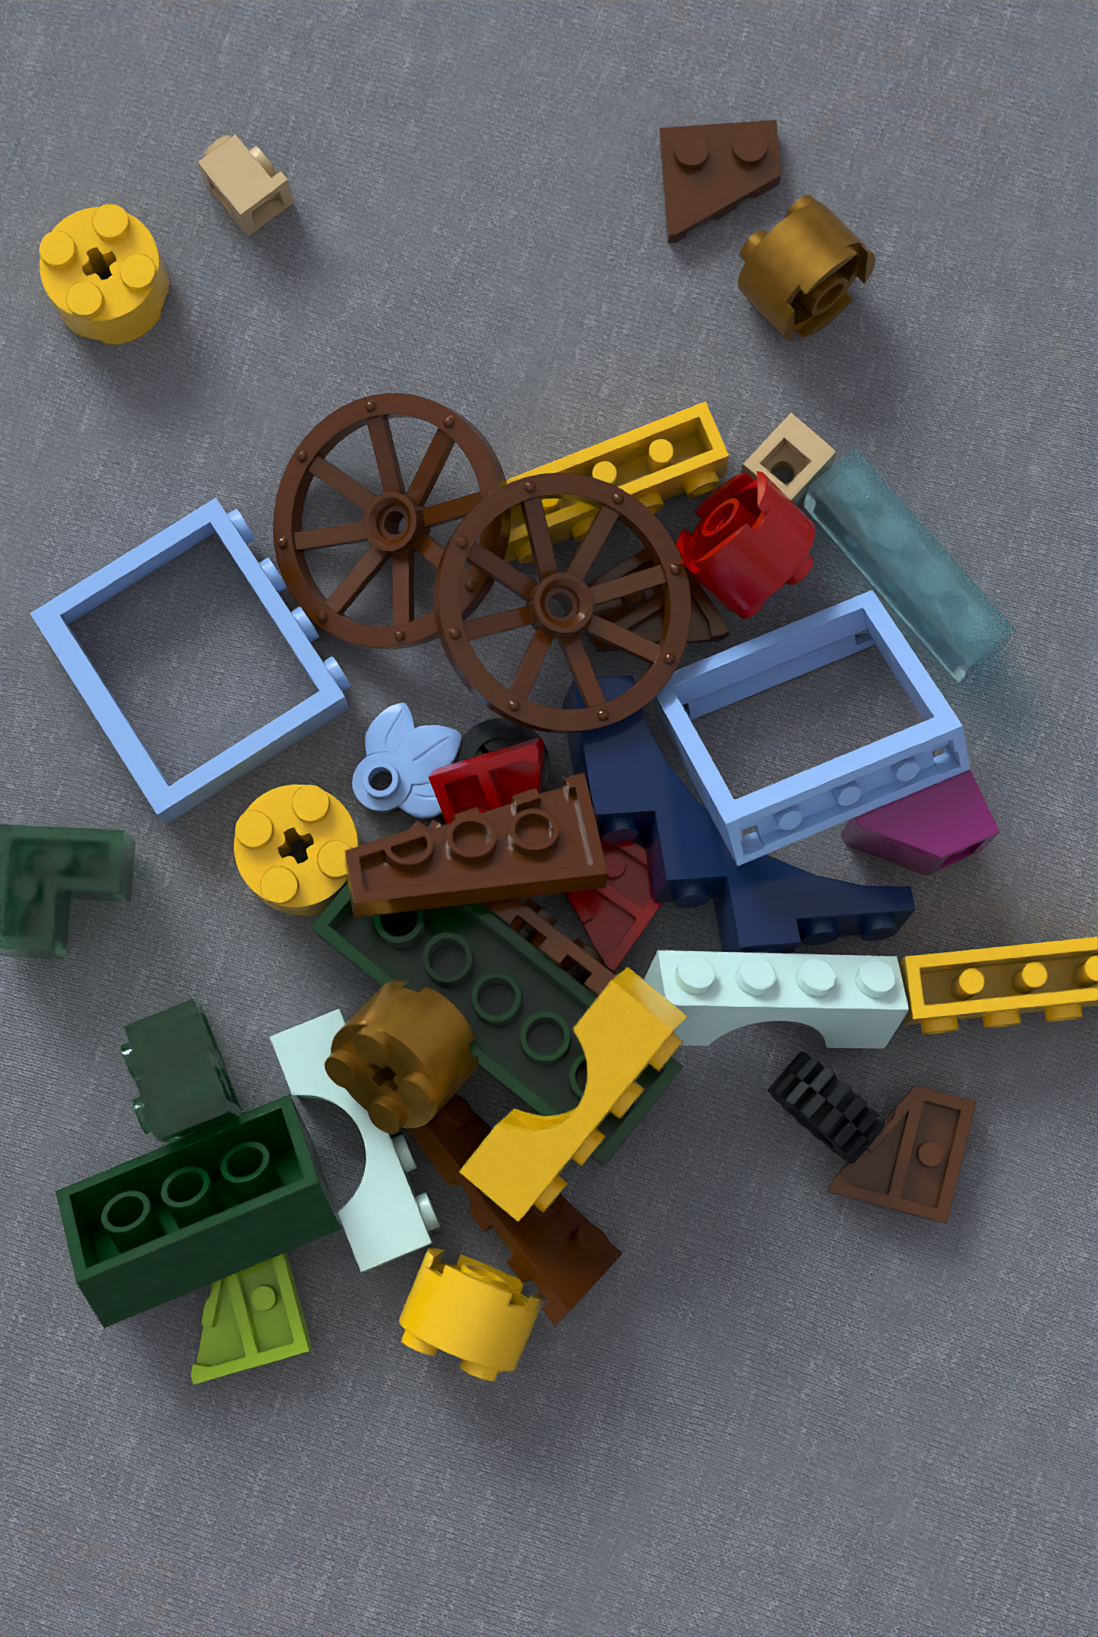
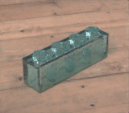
[803,448,1016,684]

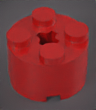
[675,471,815,619]

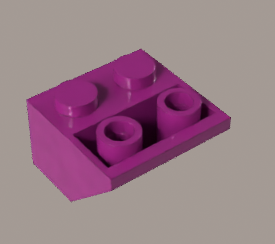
[841,770,1000,875]

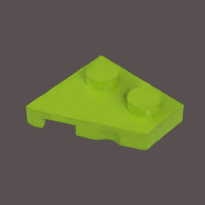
[191,1252,313,1385]

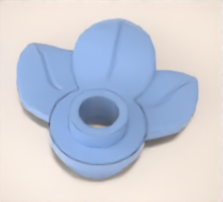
[352,702,462,819]

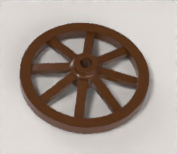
[273,393,511,649]
[434,473,691,734]

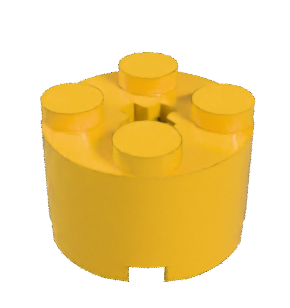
[39,204,170,345]
[234,784,363,917]
[398,1248,545,1382]

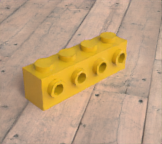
[504,401,729,564]
[899,937,1098,1035]

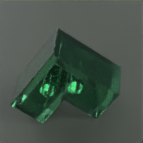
[0,824,136,959]
[121,999,243,1144]

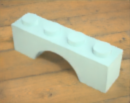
[644,950,909,1049]
[270,1009,440,1272]

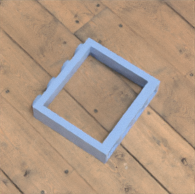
[30,498,351,825]
[653,590,971,866]

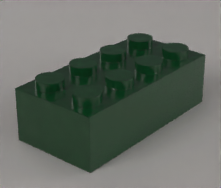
[55,1094,342,1328]

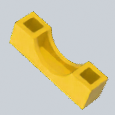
[459,967,688,1222]

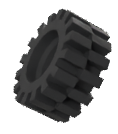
[768,1051,886,1164]

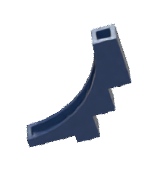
[562,675,915,954]

